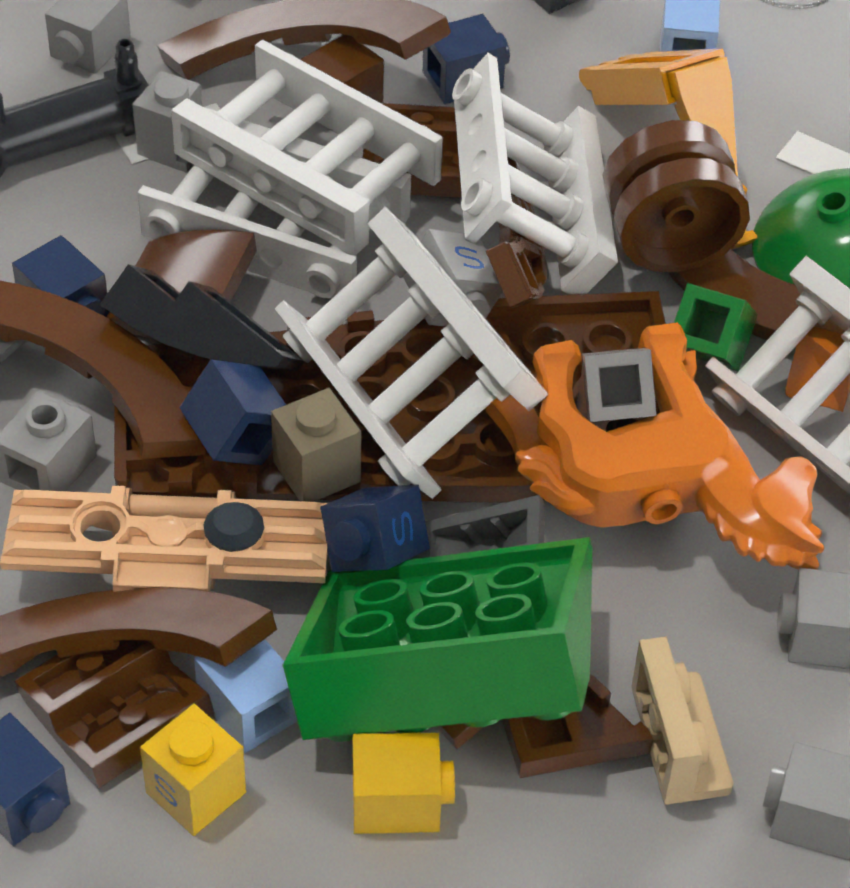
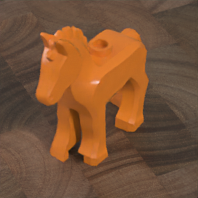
[485,322,824,570]

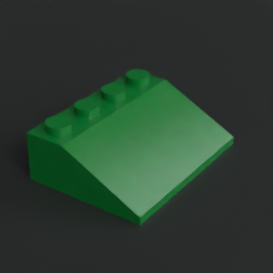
[282,537,593,742]

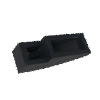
[100,264,305,371]

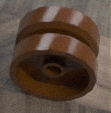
[602,120,750,272]

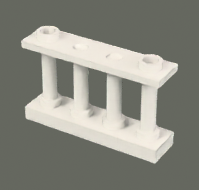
[171,40,443,256]
[452,53,618,295]
[137,107,411,299]
[274,206,548,499]
[705,256,850,506]

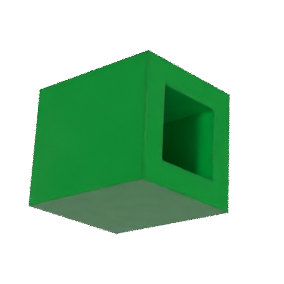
[674,283,758,371]

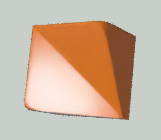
[785,326,850,412]

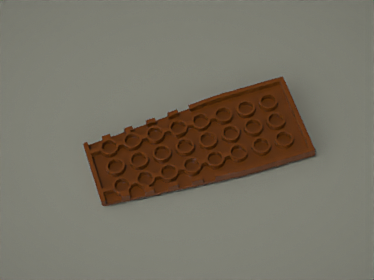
[114,291,666,503]

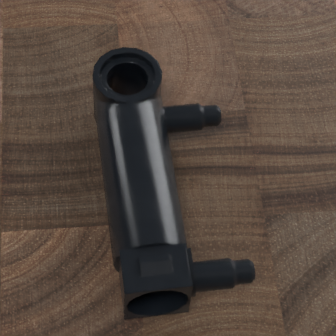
[0,39,149,177]

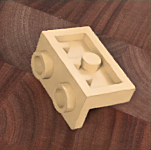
[631,636,734,805]

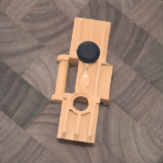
[0,486,328,592]

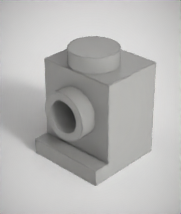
[133,71,202,173]

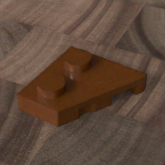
[502,674,653,778]

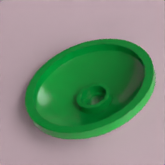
[752,168,850,289]

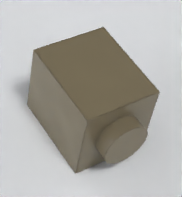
[271,387,361,502]

